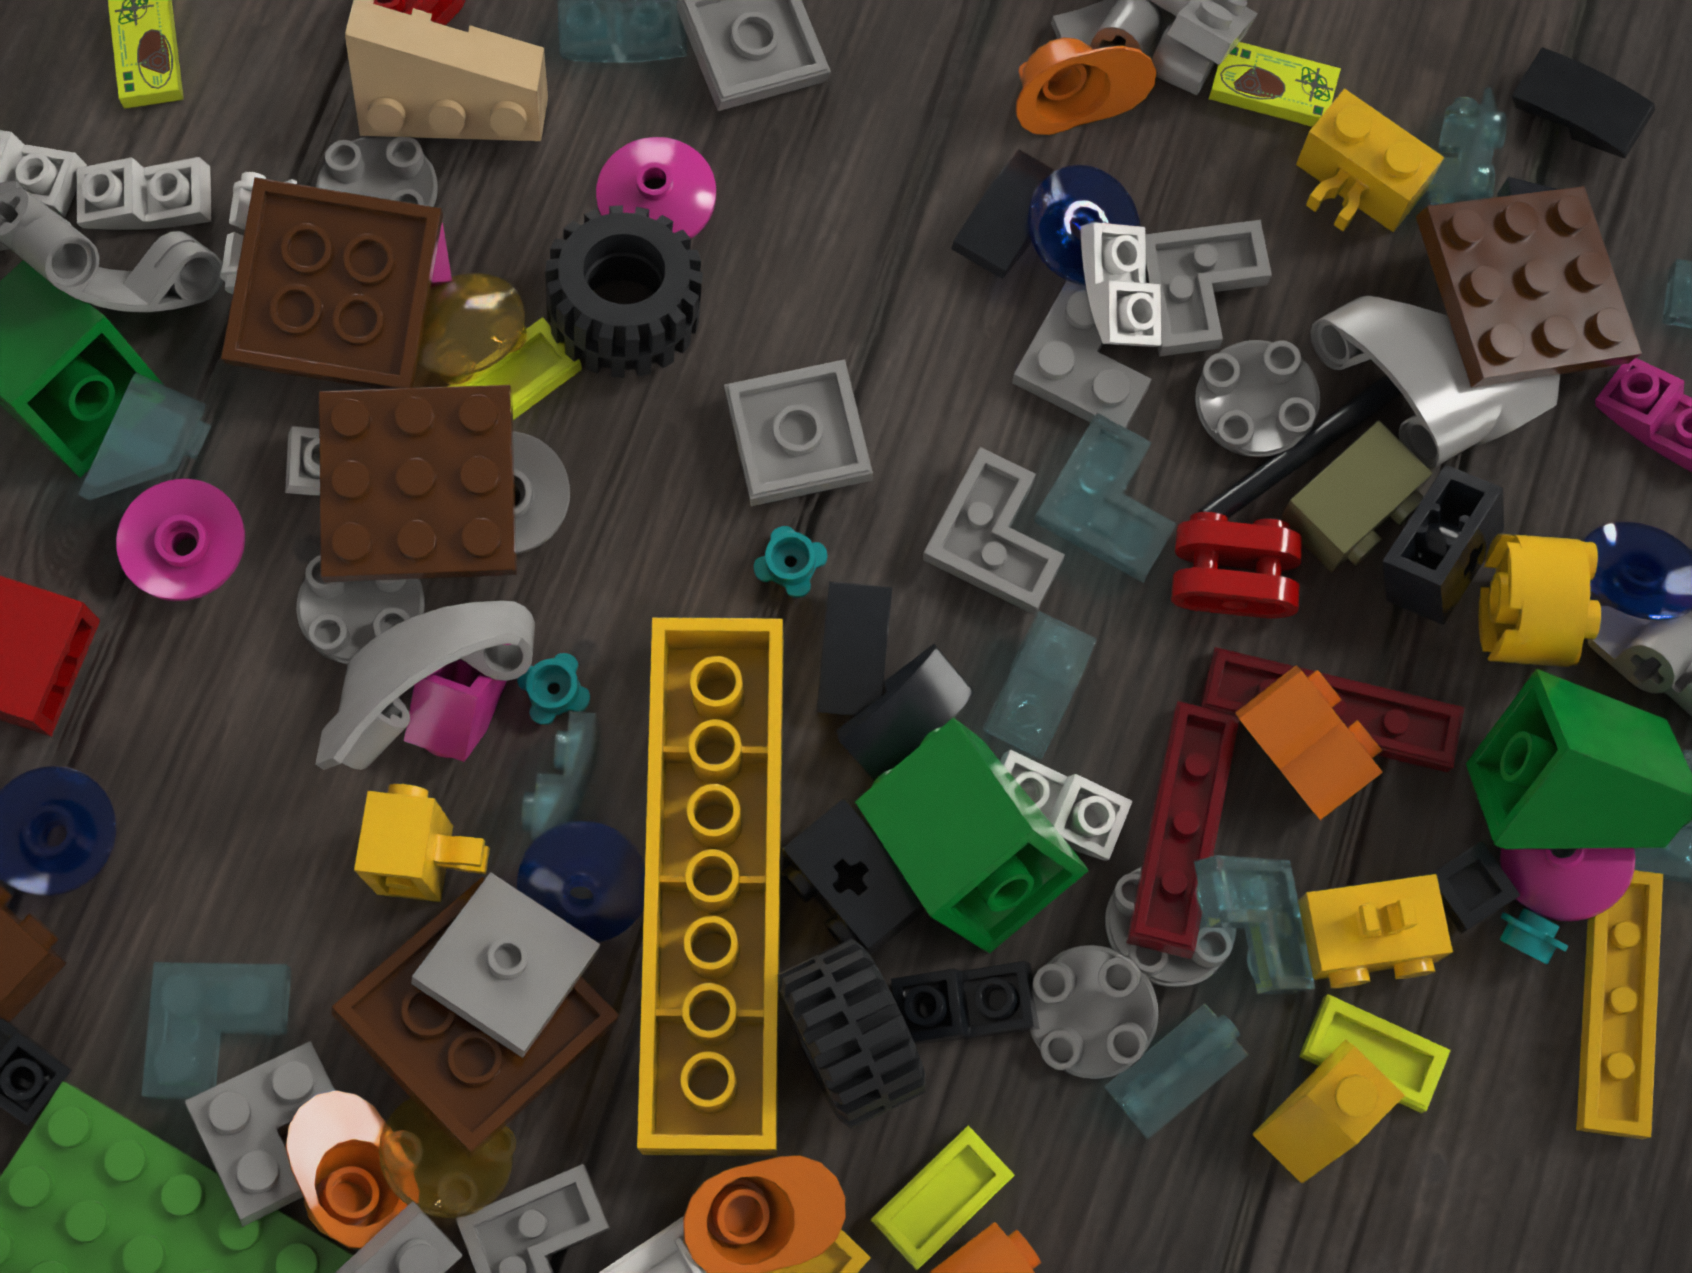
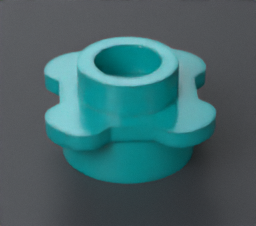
[754,526,828,598]
[517,653,591,725]
[1499,908,1568,964]

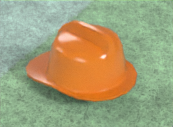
[1016,37,1156,135]
[285,1091,418,1249]
[683,1155,846,1273]

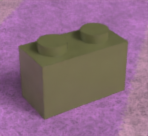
[1279,421,1433,573]

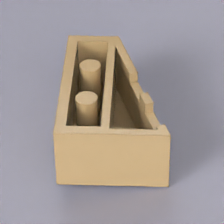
[345,0,548,141]

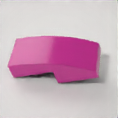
[1595,358,1692,472]

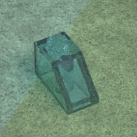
[78,372,211,500]

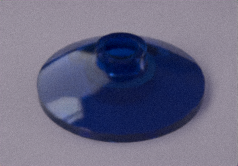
[1028,165,1141,285]
[1584,522,1692,621]
[0,766,117,896]
[517,821,645,943]

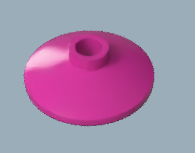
[596,137,716,239]
[116,479,245,601]
[1500,848,1636,922]

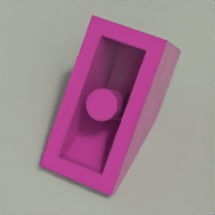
[404,644,511,762]

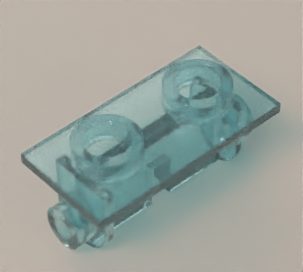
[1427,88,1506,205]
[1104,1003,1248,1139]

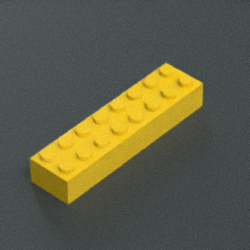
[637,618,784,1156]

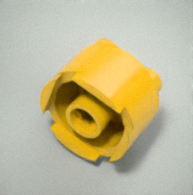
[1479,534,1601,667]

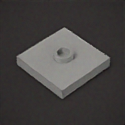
[676,0,831,111]
[724,359,873,506]
[411,872,600,1058]

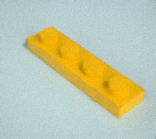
[1576,870,1663,1140]

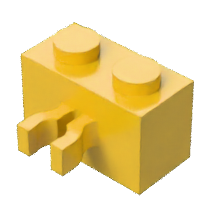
[1296,88,1444,232]
[354,784,490,902]
[1295,874,1453,988]

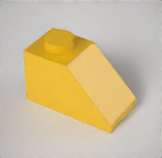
[1252,1039,1405,1183]

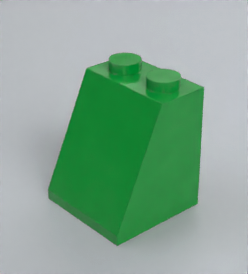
[0,260,170,478]
[1466,669,1692,849]
[855,717,1089,954]

